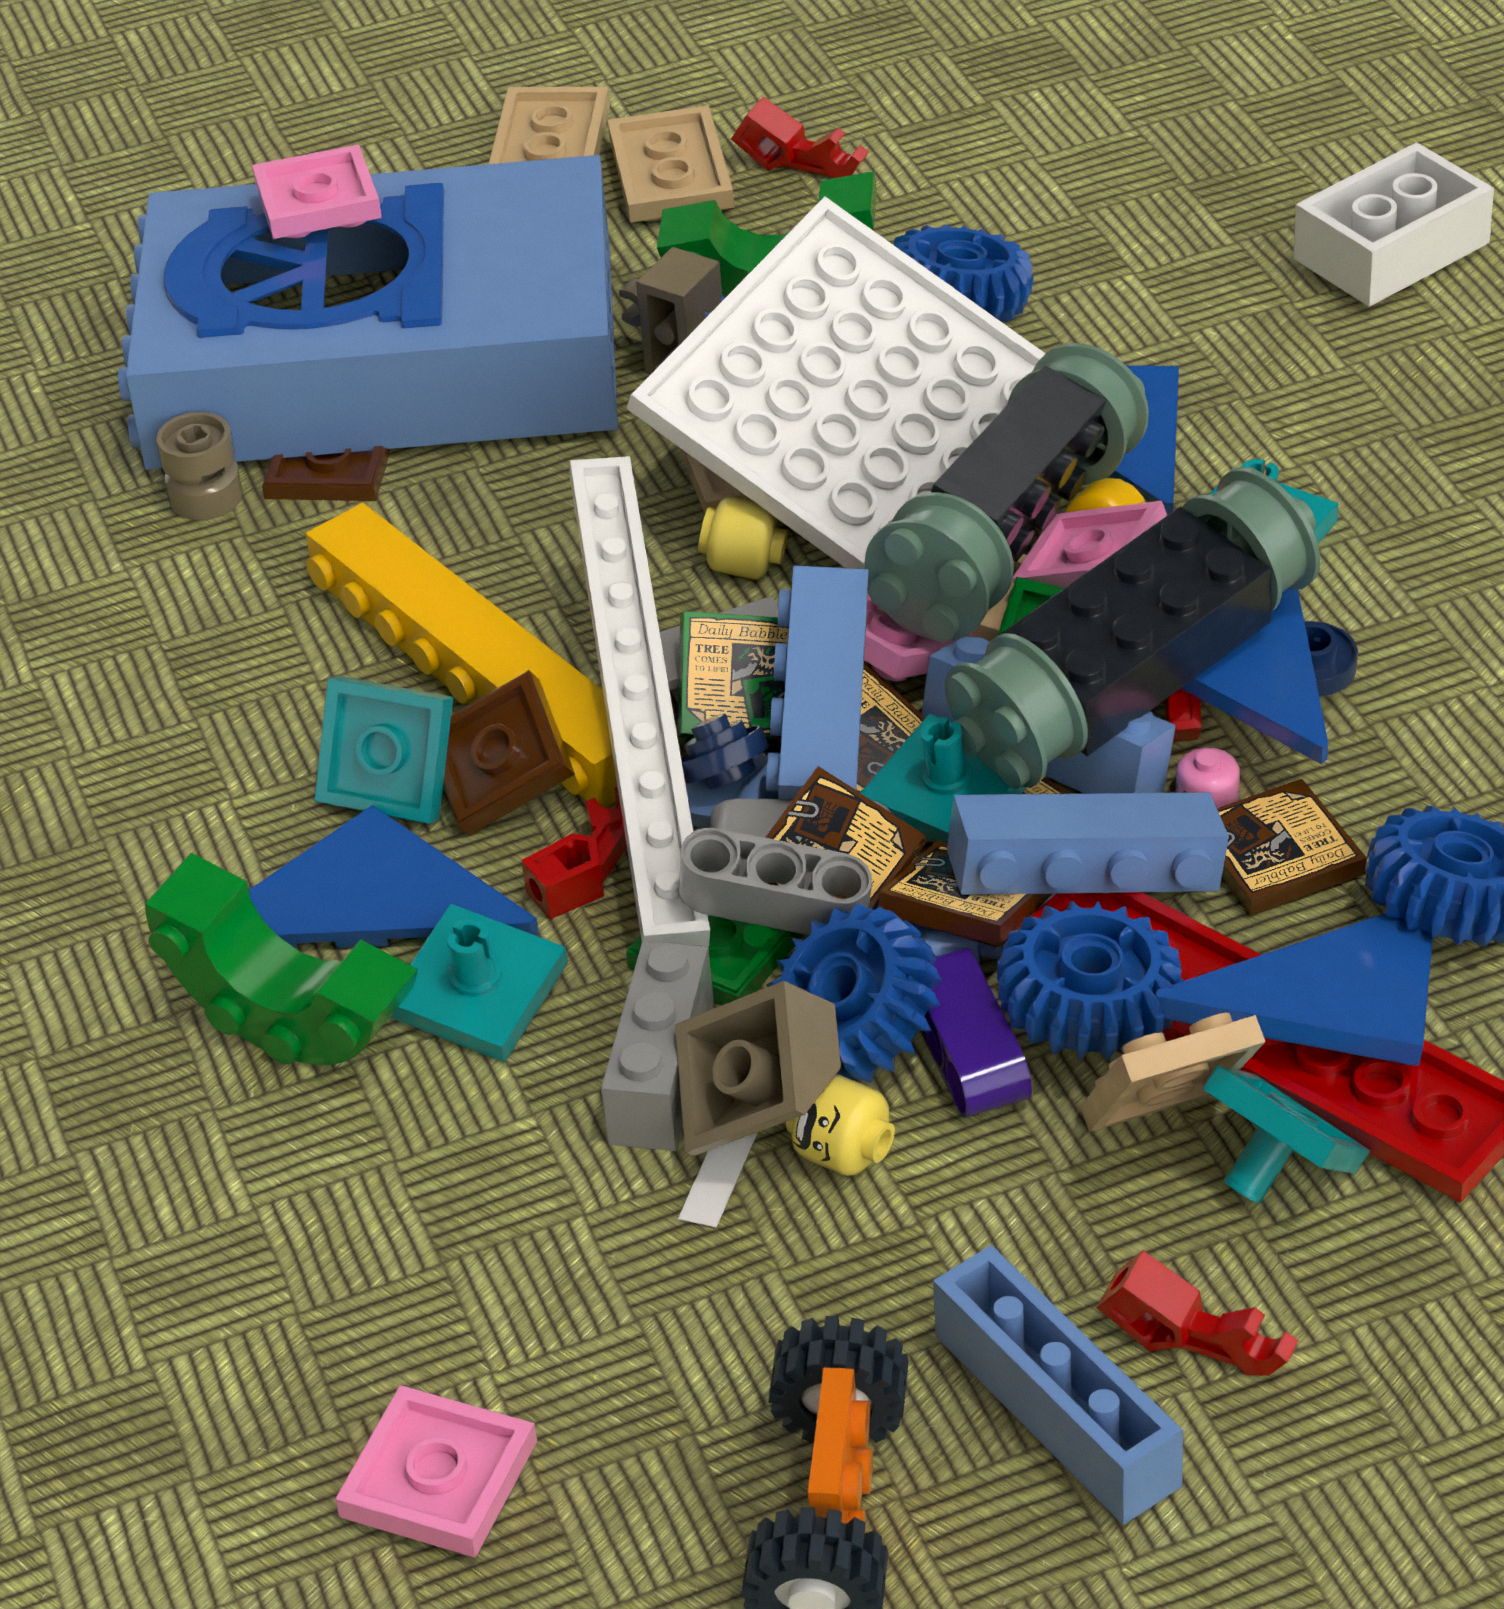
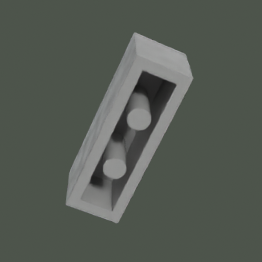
[601,941,714,1151]

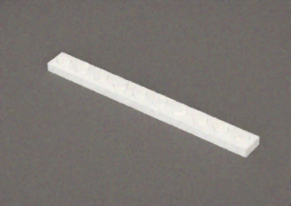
[570,456,710,946]

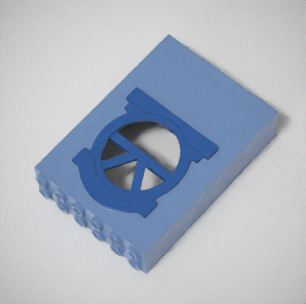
[118,155,618,470]

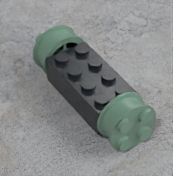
[864,343,1149,642]
[945,467,1320,789]

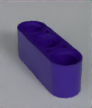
[920,948,1032,1118]

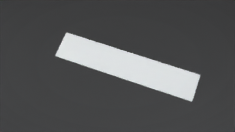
[678,1132,758,1228]

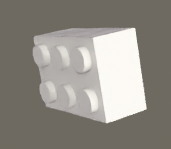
[1294,142,1494,307]

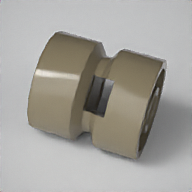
[156,412,243,520]

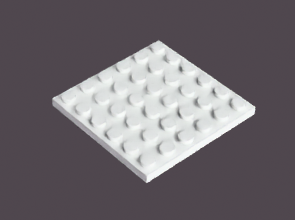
[626,197,1046,569]

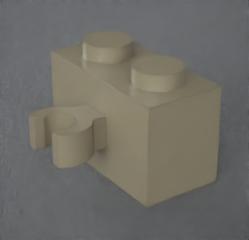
[619,247,722,374]

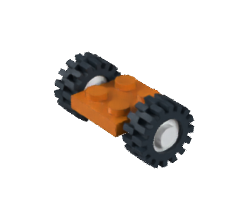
[741,1316,909,1609]

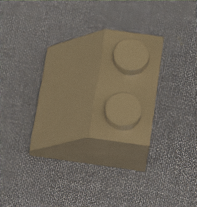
[675,981,841,1156]

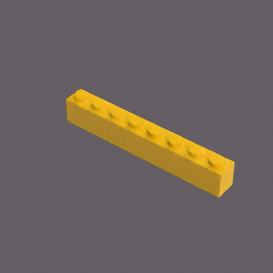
[305,502,617,807]

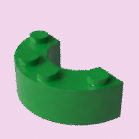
[656,171,877,297]
[145,853,418,1065]

